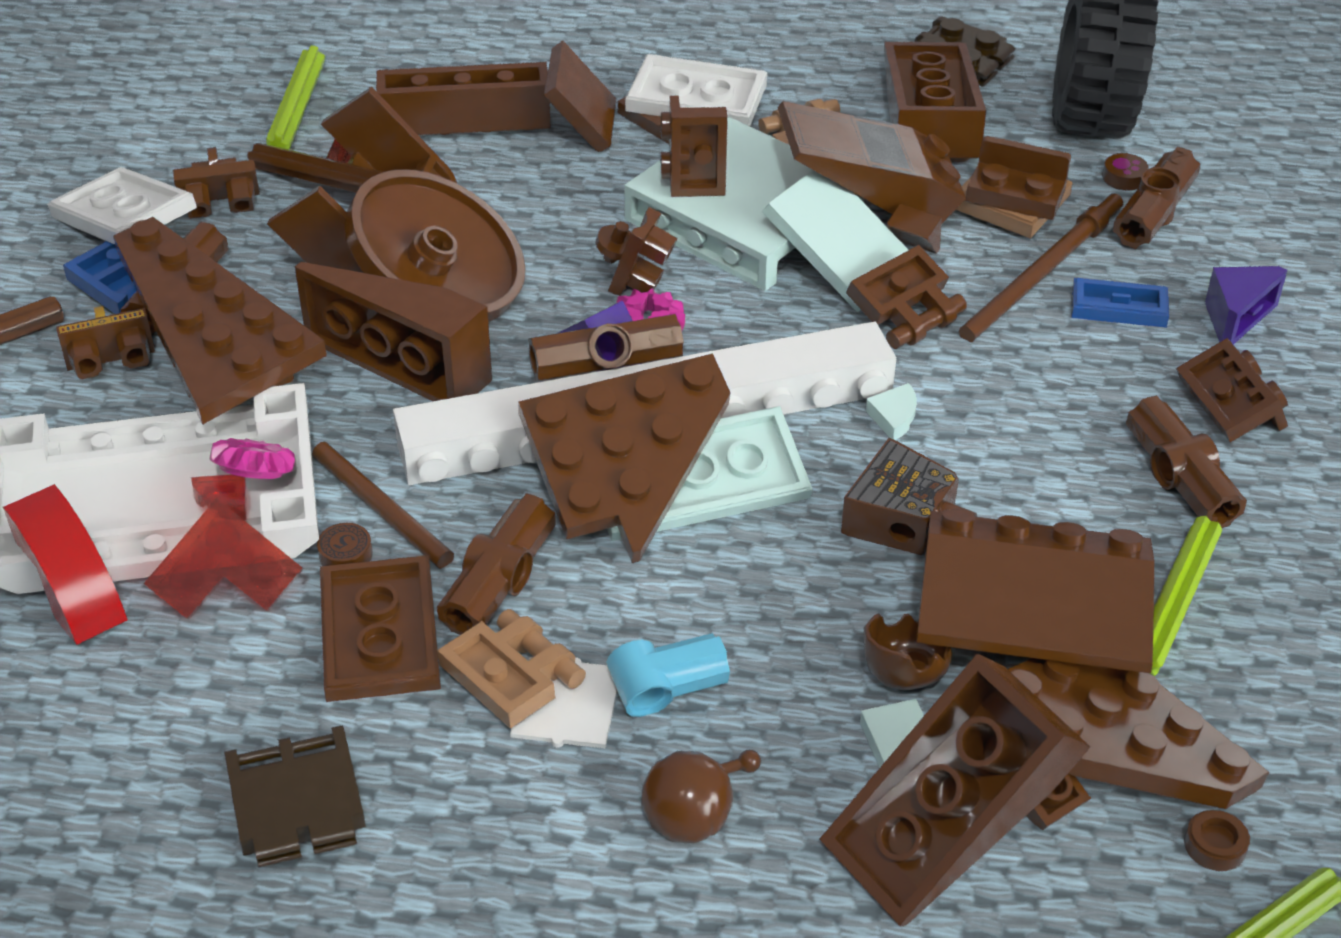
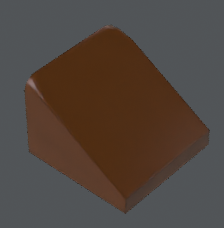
[888,204,942,254]

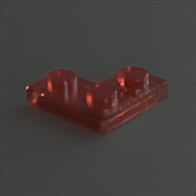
[144,498,304,619]

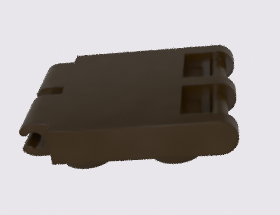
[915,16,1016,87]
[224,725,366,868]

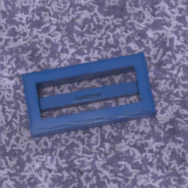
[1072,278,1169,328]

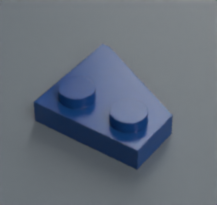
[63,241,138,314]

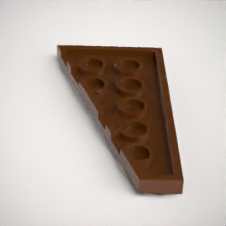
[113,217,327,425]

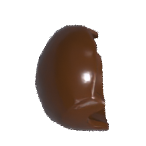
[864,613,952,690]
[641,751,733,844]

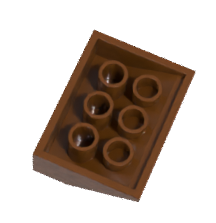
[916,508,1155,673]

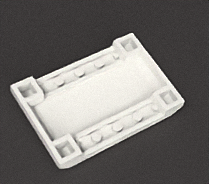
[0,383,319,594]

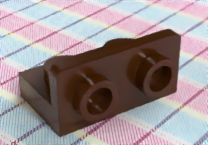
[661,95,728,197]
[965,136,1071,220]
[1176,338,1288,442]

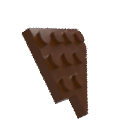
[518,353,731,563]
[1008,658,1269,809]

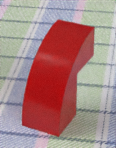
[3,484,128,645]

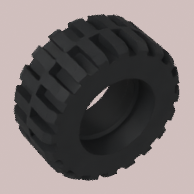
[1052,0,1158,139]

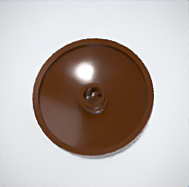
[345,170,525,322]

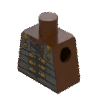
[841,438,977,555]

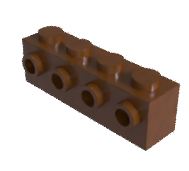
[376,62,551,135]

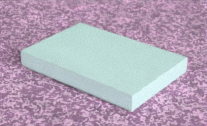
[762,170,908,312]

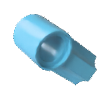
[606,633,730,717]

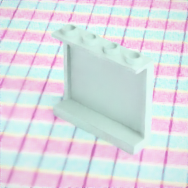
[624,117,864,291]

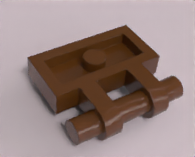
[846,245,967,349]

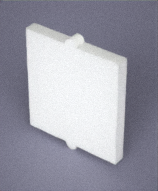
[510,657,617,748]

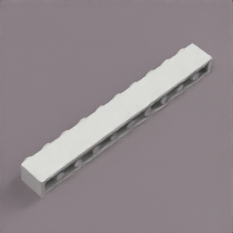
[393,321,896,485]

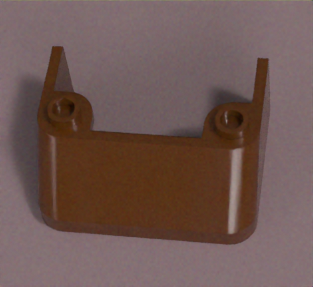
[267,86,457,273]

